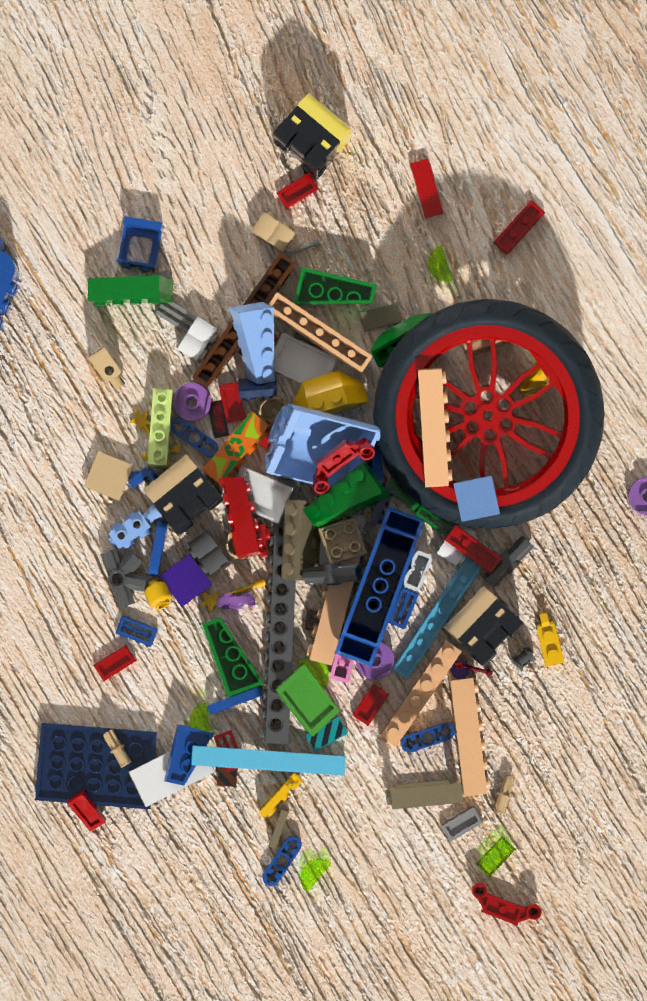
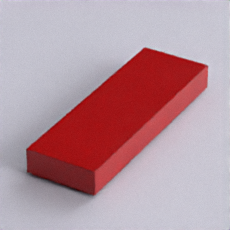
[410,159,443,219]
[493,200,545,255]
[443,524,502,574]

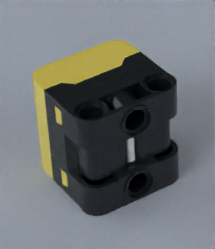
[272,93,352,179]

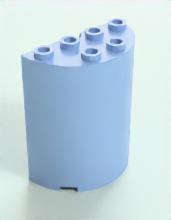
[265,404,381,488]

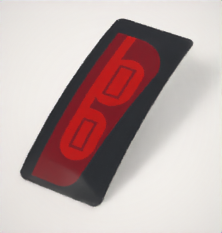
[209,400,229,438]

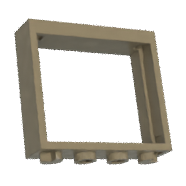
[385,779,463,809]

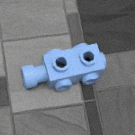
[108,504,163,550]

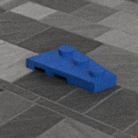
[164,724,215,786]

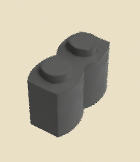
[188,530,229,575]

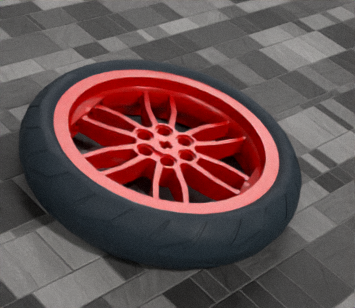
[373,299,605,529]

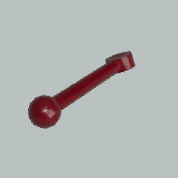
[455,661,493,676]

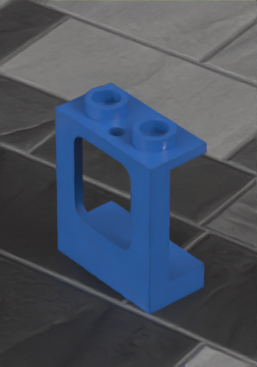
[117,216,163,272]

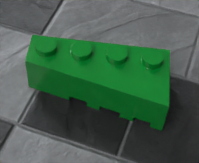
[294,267,377,305]
[88,275,173,307]
[303,463,391,528]
[201,617,264,697]

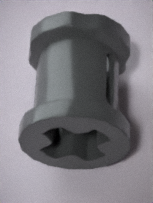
[511,647,536,672]

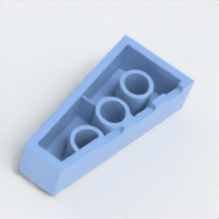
[228,302,275,384]

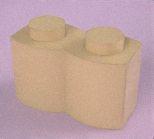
[251,212,295,253]

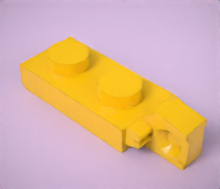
[536,612,564,667]
[258,772,303,818]

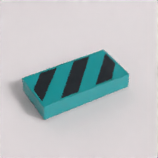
[305,717,348,752]

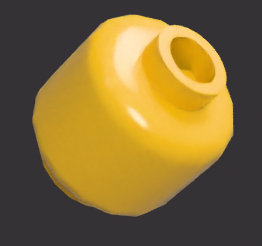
[144,580,172,610]

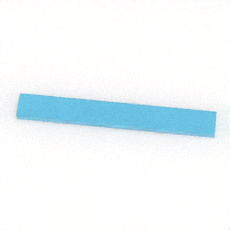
[392,557,482,680]
[191,745,346,776]

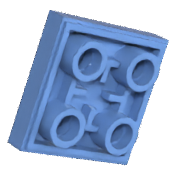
[454,475,500,522]

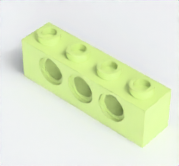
[147,388,173,469]

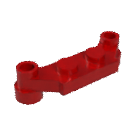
[313,438,375,494]
[471,882,542,926]

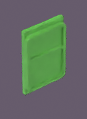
[276,664,340,736]

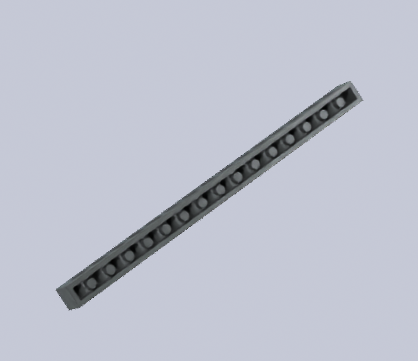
[262,476,300,744]

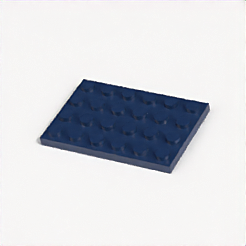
[35,723,157,810]

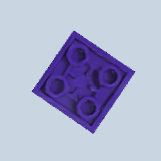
[159,554,212,607]

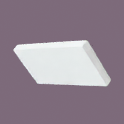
[129,751,215,807]

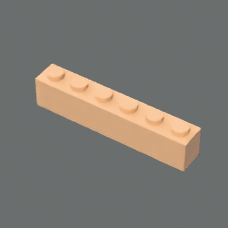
[268,292,373,375]
[418,367,452,487]
[307,556,361,666]
[380,640,462,747]
[449,678,490,796]

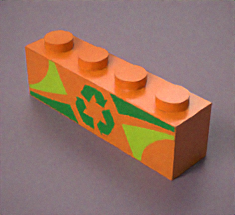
[202,411,270,486]

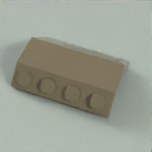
[281,500,320,581]

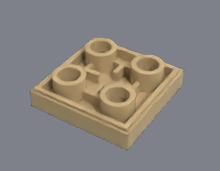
[84,451,134,501]
[318,517,367,564]

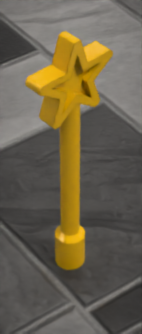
[130,410,172,470]
[200,578,266,613]

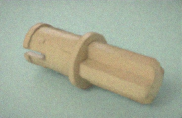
[103,730,132,768]
[493,775,514,815]

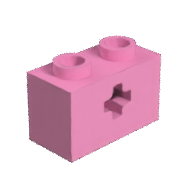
[329,654,354,683]

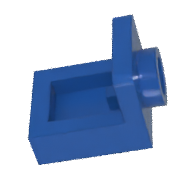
[128,468,159,489]

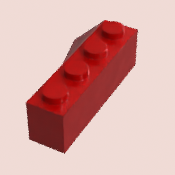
[219,477,264,559]

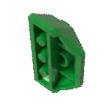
[370,313,433,368]

